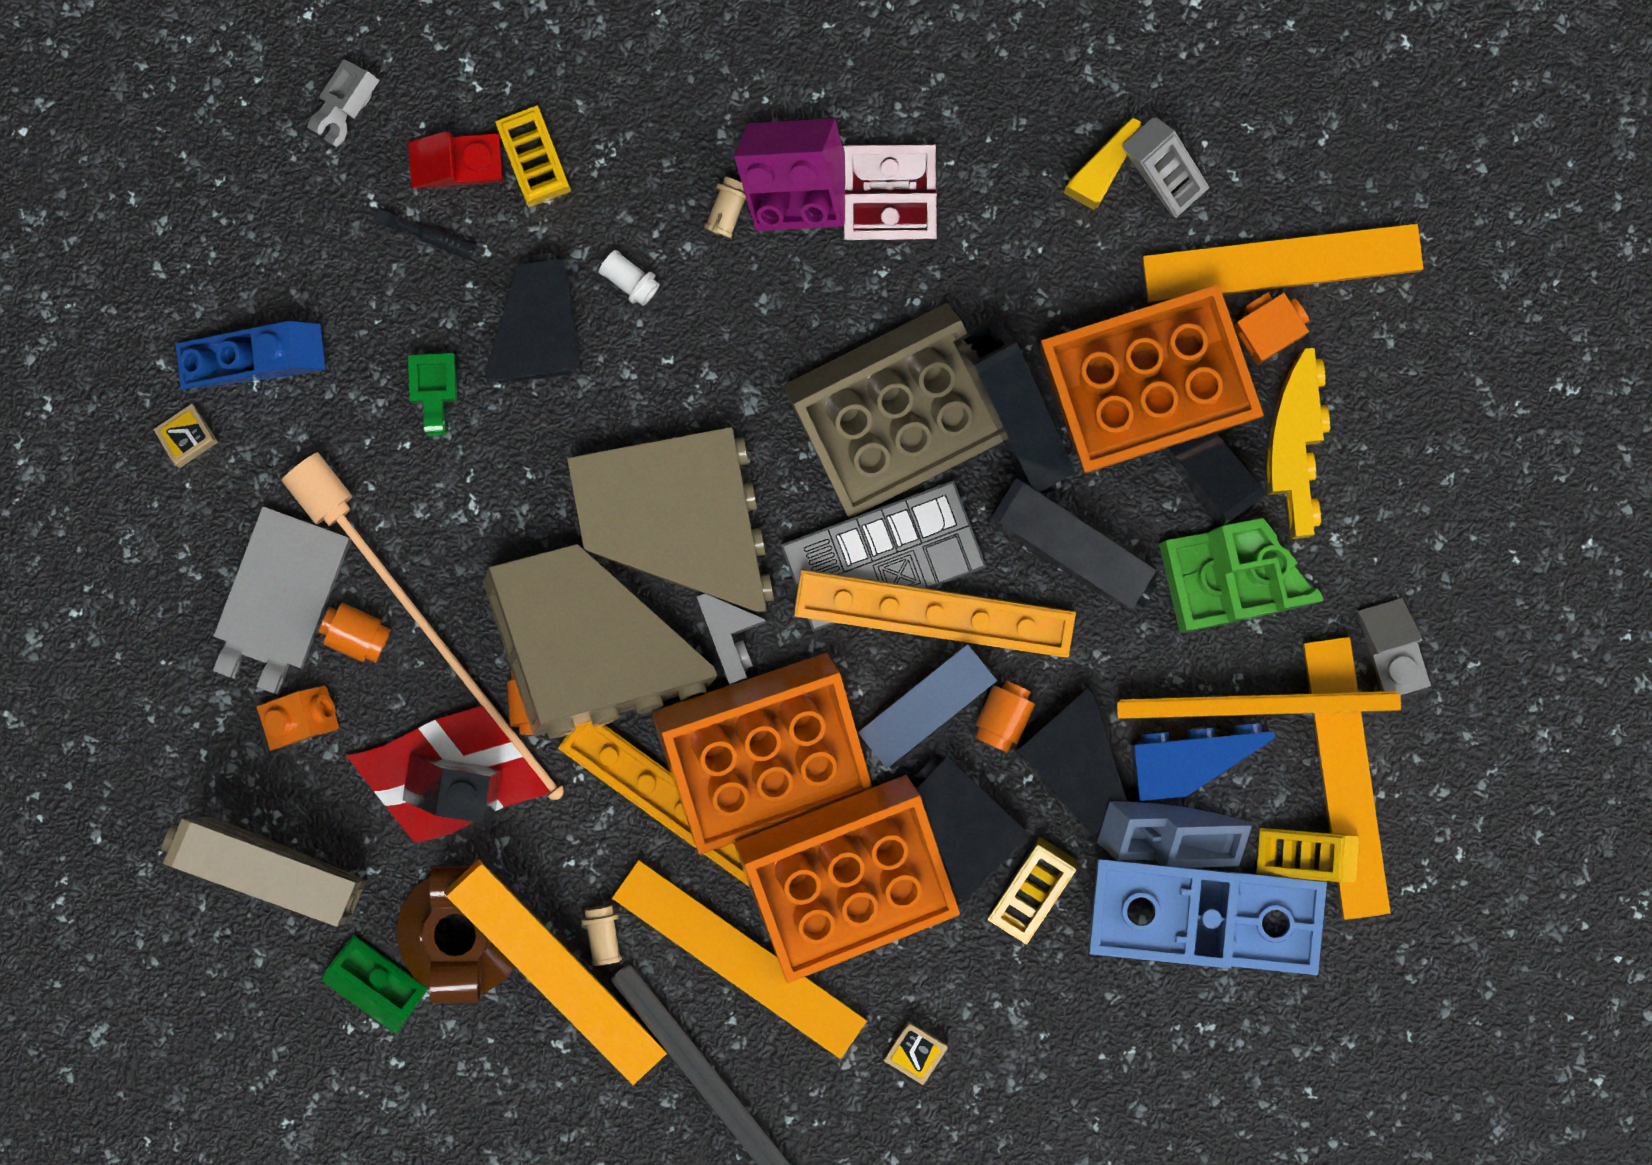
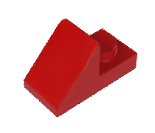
[408,131,504,189]

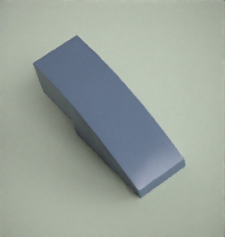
[858,644,997,769]
[1097,801,1252,868]

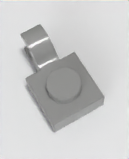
[307,59,380,147]

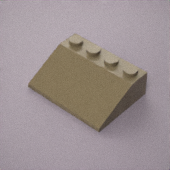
[782,303,1003,519]

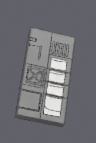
[781,481,986,632]

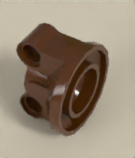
[396,866,516,1004]

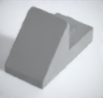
[697,594,766,685]
[1357,598,1431,695]

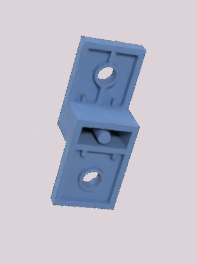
[1088,859,1327,975]

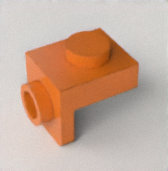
[257,686,339,751]

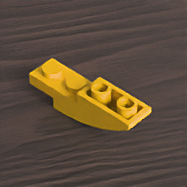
[1266,348,1330,539]

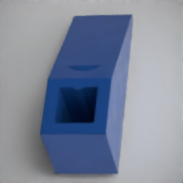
[175,321,326,390]
[1131,723,1275,801]

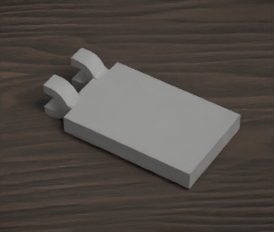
[213,506,351,695]

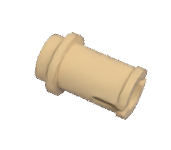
[704,177,747,239]
[581,905,622,966]

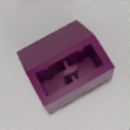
[734,118,845,231]

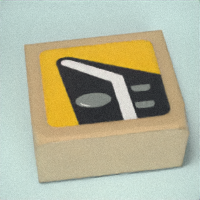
[154,404,218,468]
[884,1021,948,1085]

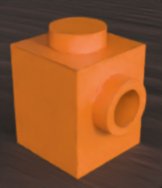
[1234,292,1309,366]

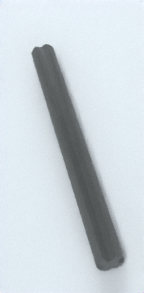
[611,965,790,1165]

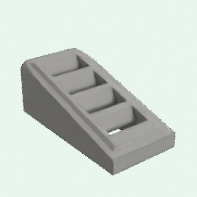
[1123,118,1210,218]

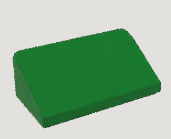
[322,934,429,1033]

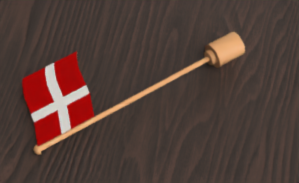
[281,452,564,842]

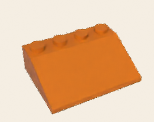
[1040,284,1264,474]
[651,653,872,855]
[733,775,960,983]

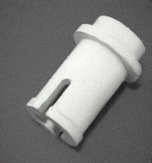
[598,250,660,306]

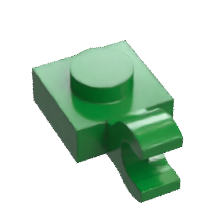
[408,353,458,437]

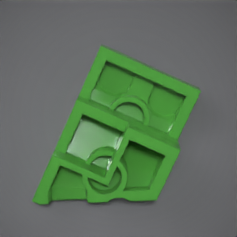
[1159,518,1323,633]

